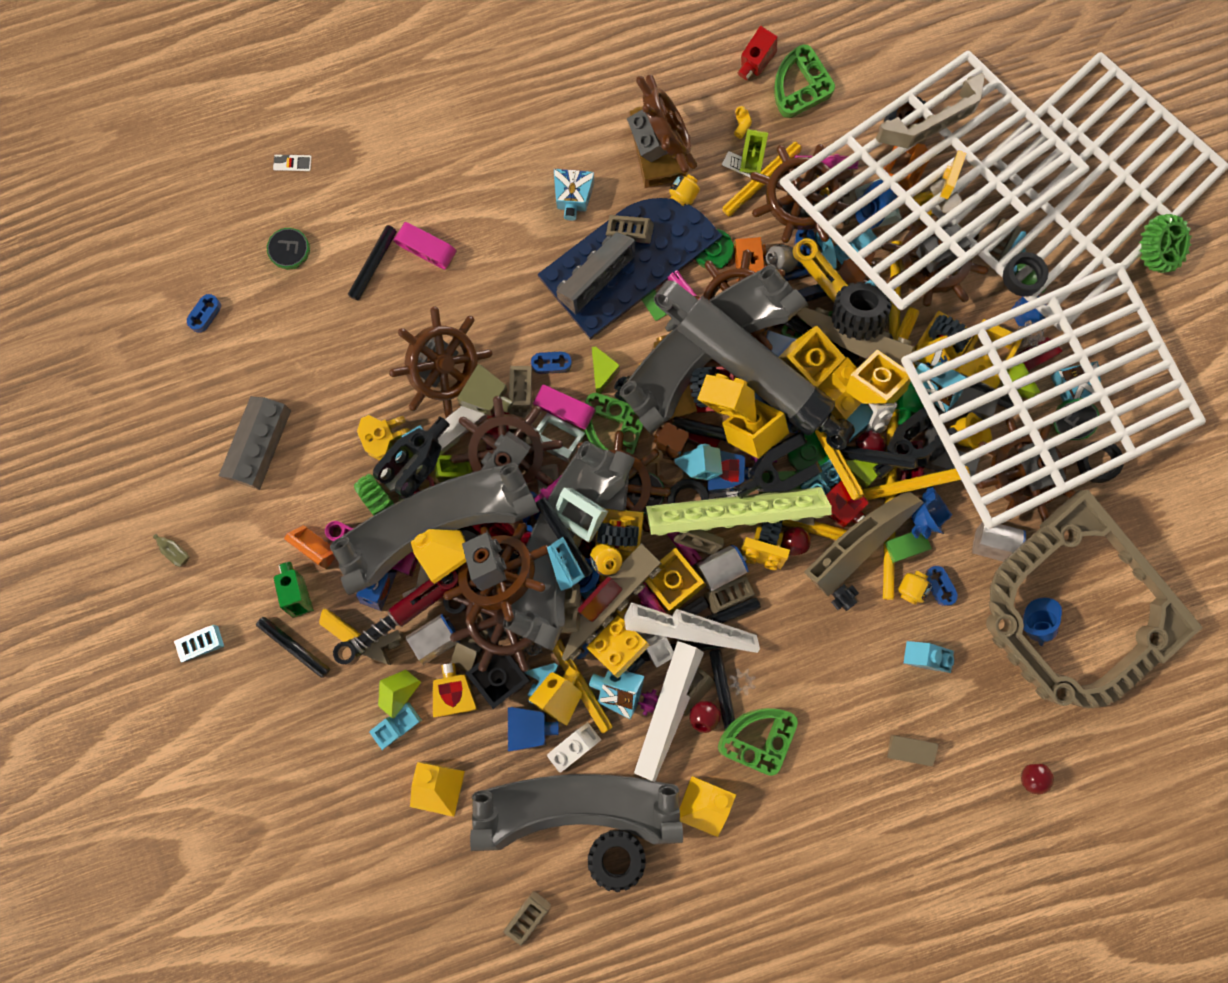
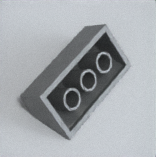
[556,232,635,315]
[219,396,291,490]

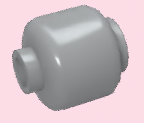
[766,244,798,273]

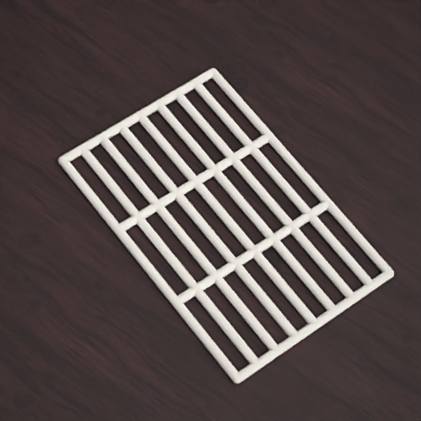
[780,51,1089,310]
[931,52,1228,331]
[901,263,1206,529]

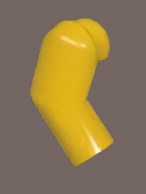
[734,106,752,139]

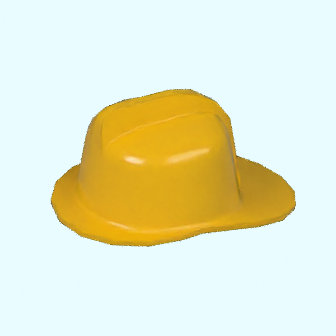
[950,412,992,449]

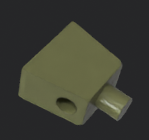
[457,364,513,416]

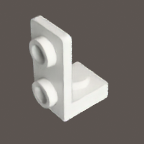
[866,402,897,433]
[637,632,674,668]
[547,722,601,772]

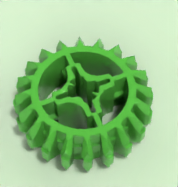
[1139,214,1192,273]
[354,474,395,516]

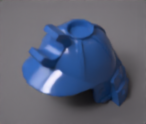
[911,486,952,539]

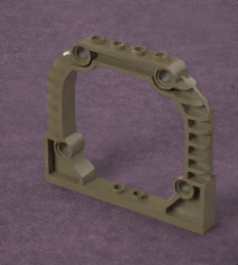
[986,490,1203,708]

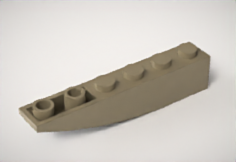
[797,304,915,368]
[804,491,924,597]
[562,544,662,661]

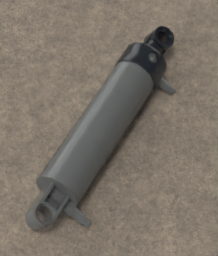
[654,280,855,450]

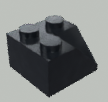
[466,645,531,709]

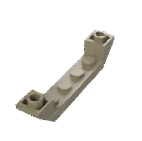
[876,73,985,149]

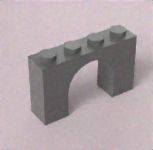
[923,387,999,477]

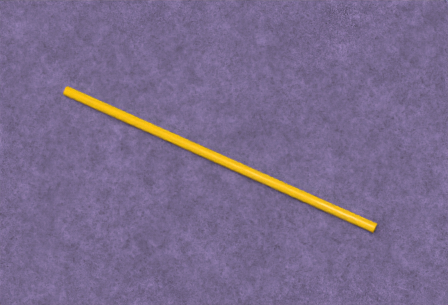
[883,241,902,600]

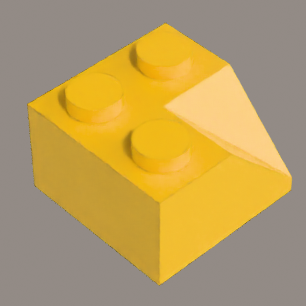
[779,326,846,387]
[845,350,911,404]
[818,357,862,420]
[697,373,757,423]
[722,399,789,459]
[645,548,706,613]

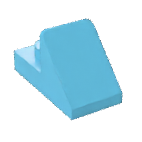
[524,663,559,704]

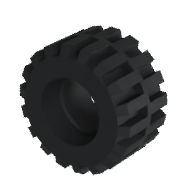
[832,282,892,341]
[588,830,646,892]

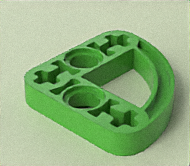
[774,44,835,118]
[585,393,643,455]
[718,708,798,776]

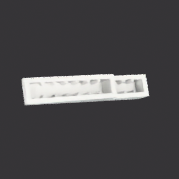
[381,406,487,492]
[624,602,760,653]
[634,641,704,782]

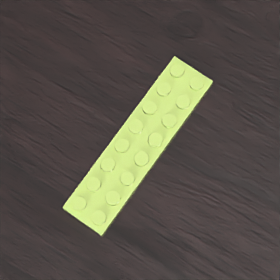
[646,487,831,535]

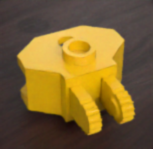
[357,415,410,461]

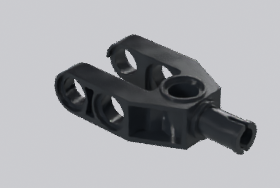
[873,407,959,479]
[373,416,450,498]
[734,432,823,499]

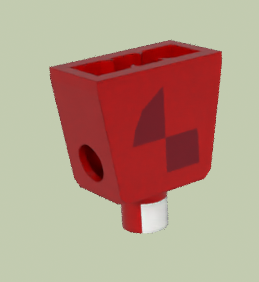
[737,25,778,80]
[826,480,869,527]

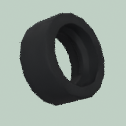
[1002,252,1049,297]
[1077,440,1124,483]
[667,479,709,504]

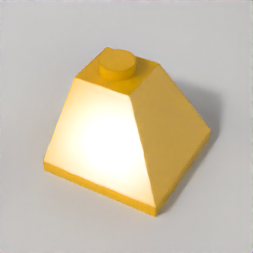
[411,529,466,584]
[410,761,465,817]
[679,776,736,837]

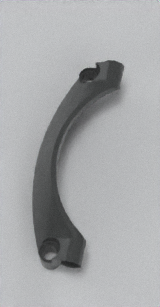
[620,265,808,434]
[503,441,635,650]
[330,463,539,595]
[470,774,683,851]

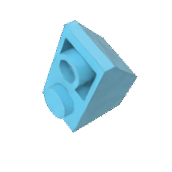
[675,444,722,480]
[904,641,954,673]

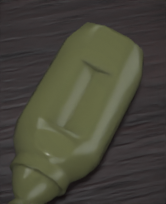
[153,534,189,567]

